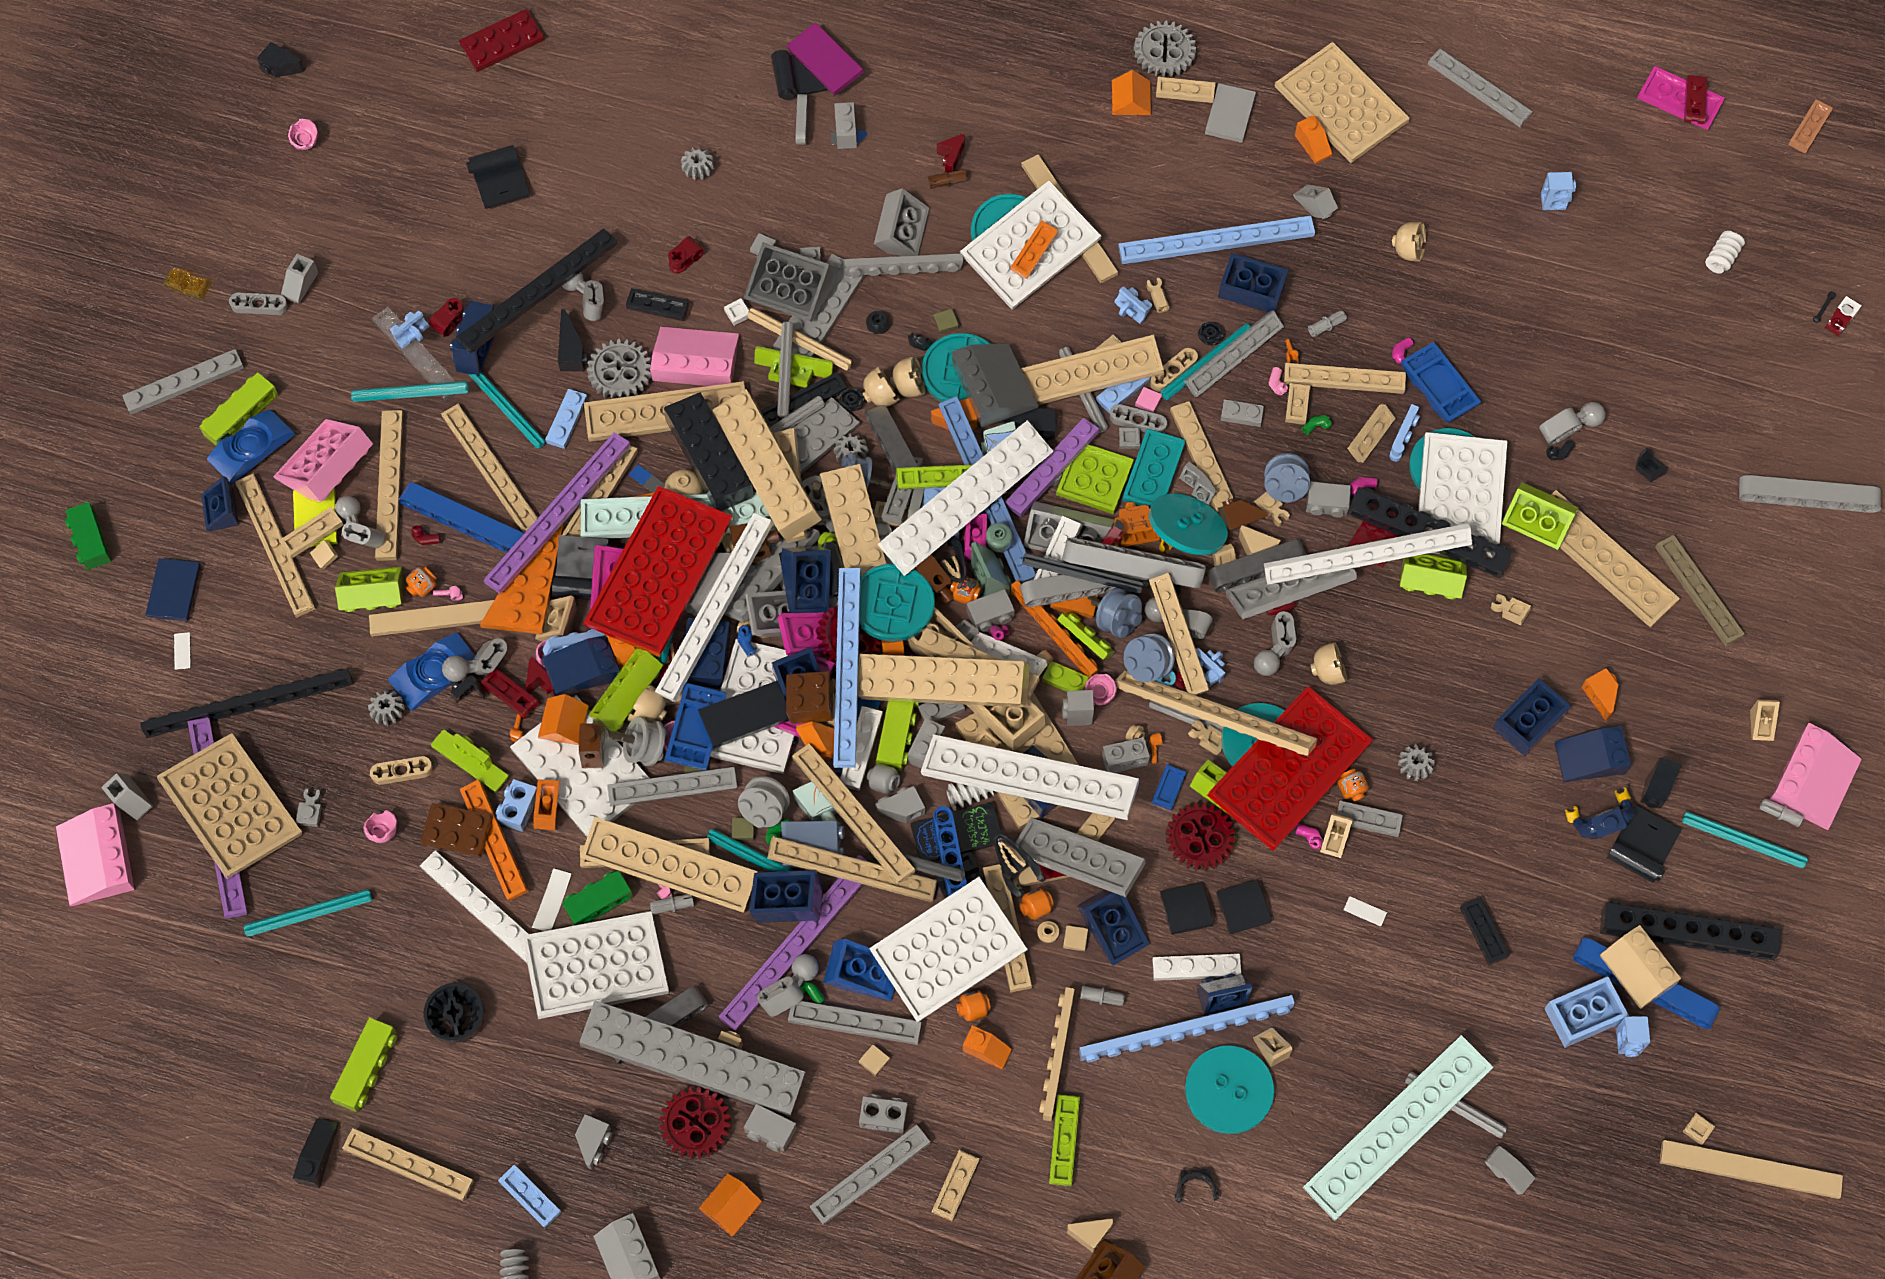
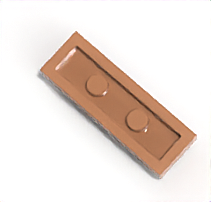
[1788,99,1833,154]

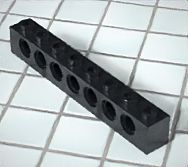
[1347,487,1512,579]
[1600,901,1781,961]

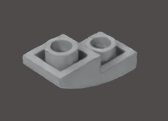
[1179,462,1216,505]
[1485,1146,1535,1194]

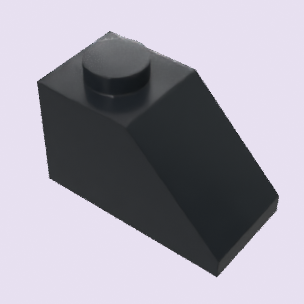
[257,42,305,77]

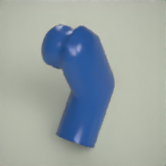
[737,625,756,657]

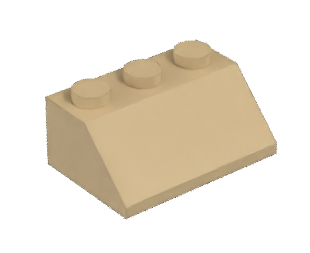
[1600,925,1681,1009]

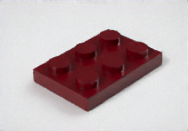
[1347,504,1413,568]

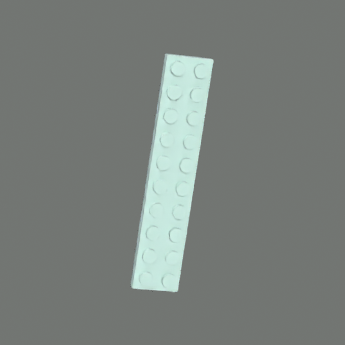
[581,492,777,539]
[1303,1035,1493,1221]

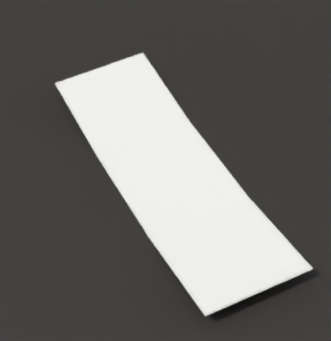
[532,868,571,931]

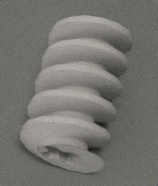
[500,1249,529,1279]

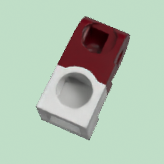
[1825,296,1861,337]

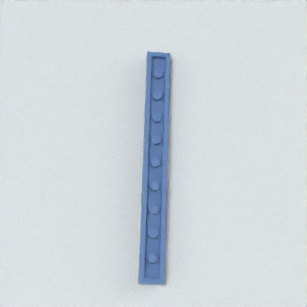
[938,396,1036,584]

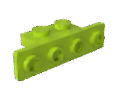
[754,346,833,387]
[431,730,509,792]

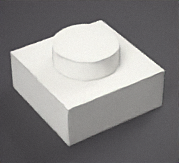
[724,299,749,326]

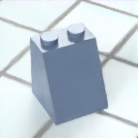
[781,821,845,869]

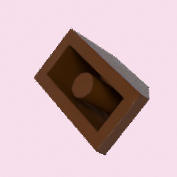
[1217,498,1268,531]

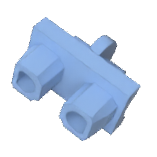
[1114,286,1152,324]
[390,310,429,349]
[1196,648,1225,687]

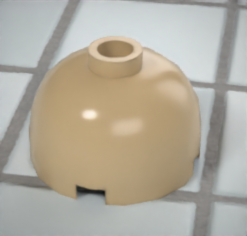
[1392,222,1426,261]
[890,357,926,398]
[862,366,900,407]
[664,469,704,495]
[1311,642,1347,685]
[628,684,667,723]

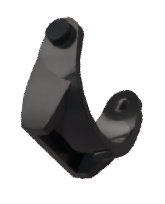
[1175,1169,1219,1203]

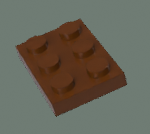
[420,803,493,858]

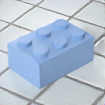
[1544,977,1629,1048]

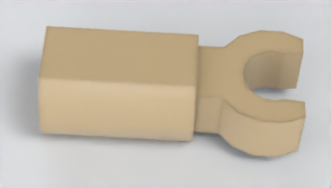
[1146,278,1170,313]

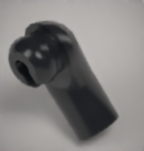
[1546,440,1575,460]

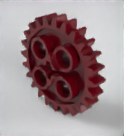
[816,605,882,666]
[1166,802,1236,871]
[659,1086,731,1160]

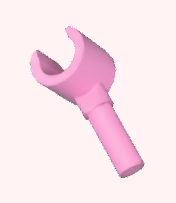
[433,586,463,601]
[657,884,672,899]

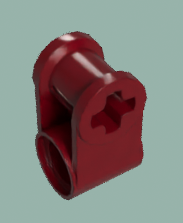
[668,236,705,274]
[428,298,464,337]

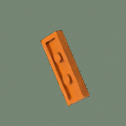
[1010,220,1058,279]

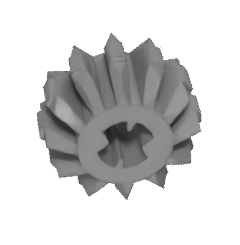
[681,146,714,181]
[834,432,868,462]
[368,689,405,726]
[1398,744,1435,781]

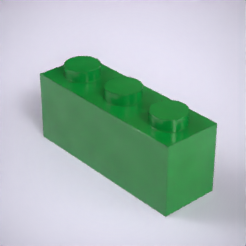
[65,502,111,570]
[562,870,633,926]

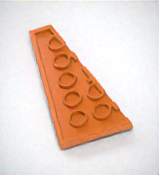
[480,524,564,634]

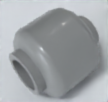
[867,764,900,794]

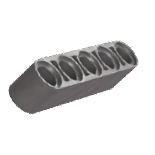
[865,405,918,474]
[1207,539,1307,592]
[614,986,709,1064]

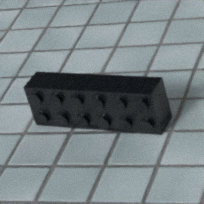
[664,392,754,511]

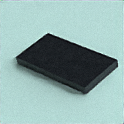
[698,681,790,749]

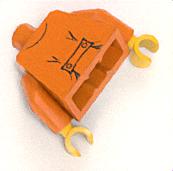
[1112,502,1172,552]

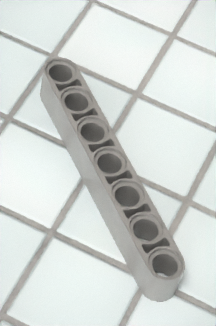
[1739,475,1881,513]
[1062,537,1206,588]
[1020,568,1150,607]

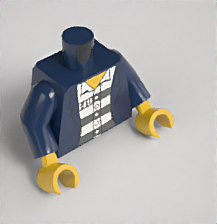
[1565,787,1635,840]

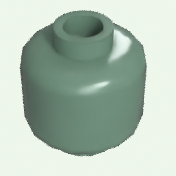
[986,523,1012,552]

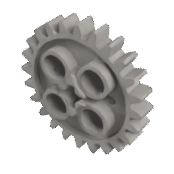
[1134,20,1196,77]
[587,339,652,399]

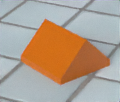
[1112,70,1151,115]
[538,694,589,745]
[699,1174,762,1237]

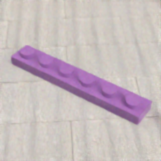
[1005,418,1099,517]

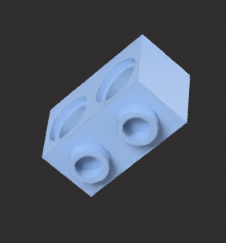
[1541,172,1576,210]
[496,779,537,832]
[1616,1017,1650,1057]

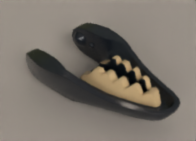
[929,537,966,583]
[994,834,1046,898]

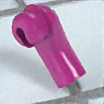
[1392,337,1413,364]
[1350,477,1377,495]
[990,625,1010,640]
[1296,824,1323,849]

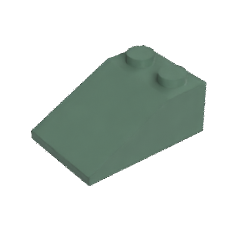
[971,542,1011,597]

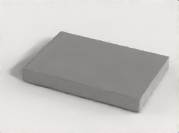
[1205,83,1256,143]

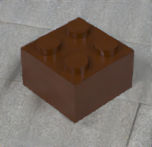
[786,671,833,724]

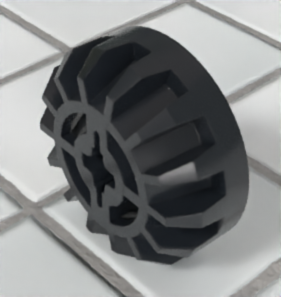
[423,983,485,1045]

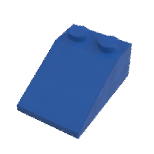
[823,939,894,1001]

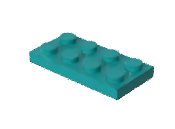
[1122,428,1186,509]

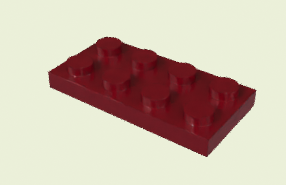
[459,8,544,72]

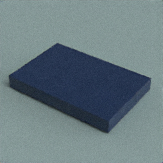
[145,558,201,622]

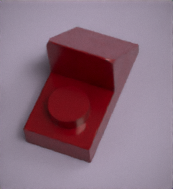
[937,134,965,173]
[526,657,560,697]

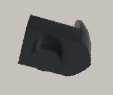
[1636,448,1667,482]
[451,675,485,703]

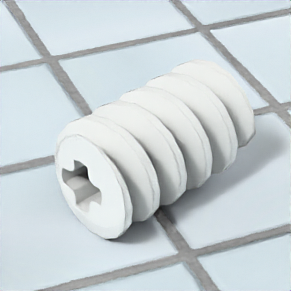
[1705,231,1745,274]
[947,783,994,811]

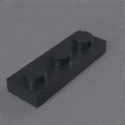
[626,288,689,321]
[1460,898,1510,966]

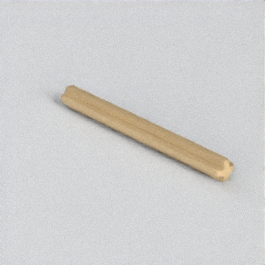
[747,308,852,370]

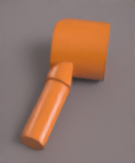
[1285,339,1299,363]
[510,714,524,742]
[1149,733,1162,764]

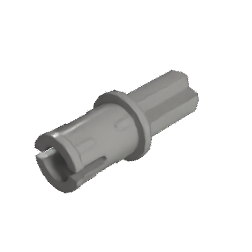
[1308,311,1347,338]
[1760,799,1804,827]
[650,894,694,914]
[1080,985,1125,1006]

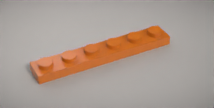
[1011,580,1098,679]
[460,780,529,901]

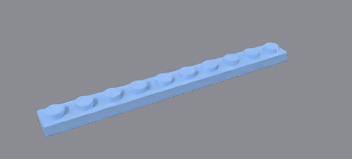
[1118,216,1315,264]
[833,568,861,768]
[1079,995,1294,1062]

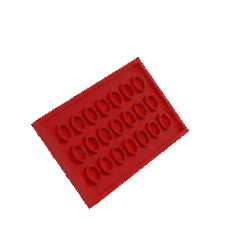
[584,486,733,657]
[1207,686,1373,851]

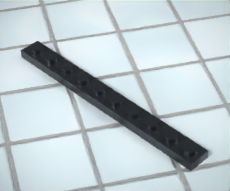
[457,228,617,354]
[140,669,354,738]

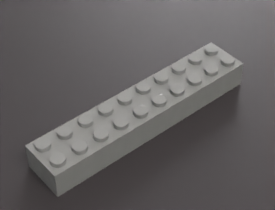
[579,1000,805,1117]

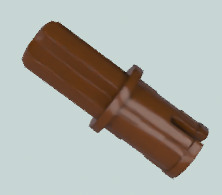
[928,169,967,189]

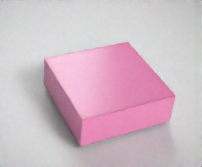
[1135,387,1162,413]

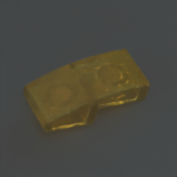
[163,268,211,299]

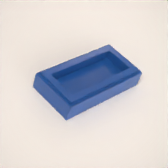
[1151,764,1186,811]

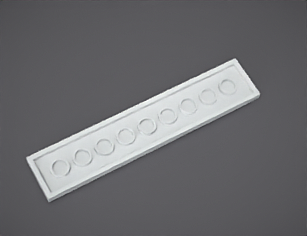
[878,420,1054,576]
[921,734,1139,820]

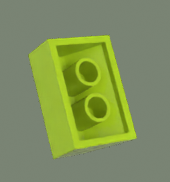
[1501,482,1579,550]
[1400,554,1467,599]
[335,567,403,612]

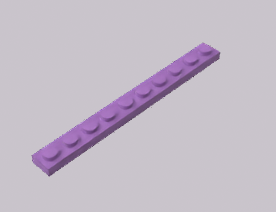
[484,432,631,594]
[188,718,247,919]
[719,854,868,1032]

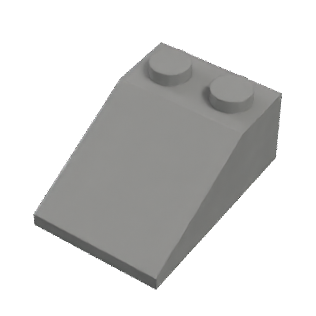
[745,591,789,637]

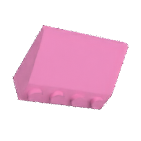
[650,327,739,386]
[273,419,373,502]
[1769,723,1862,830]
[56,803,135,906]

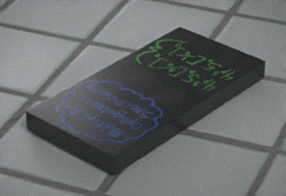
[910,802,1002,862]

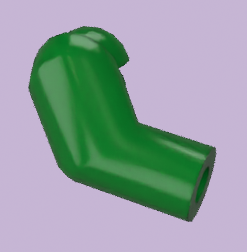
[1301,415,1332,435]
[765,818,789,845]
[799,981,825,1004]

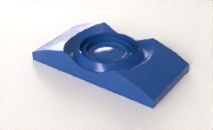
[1401,342,1481,423]
[207,409,295,484]
[388,632,475,712]
[665,683,726,771]

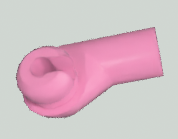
[1269,367,1288,395]

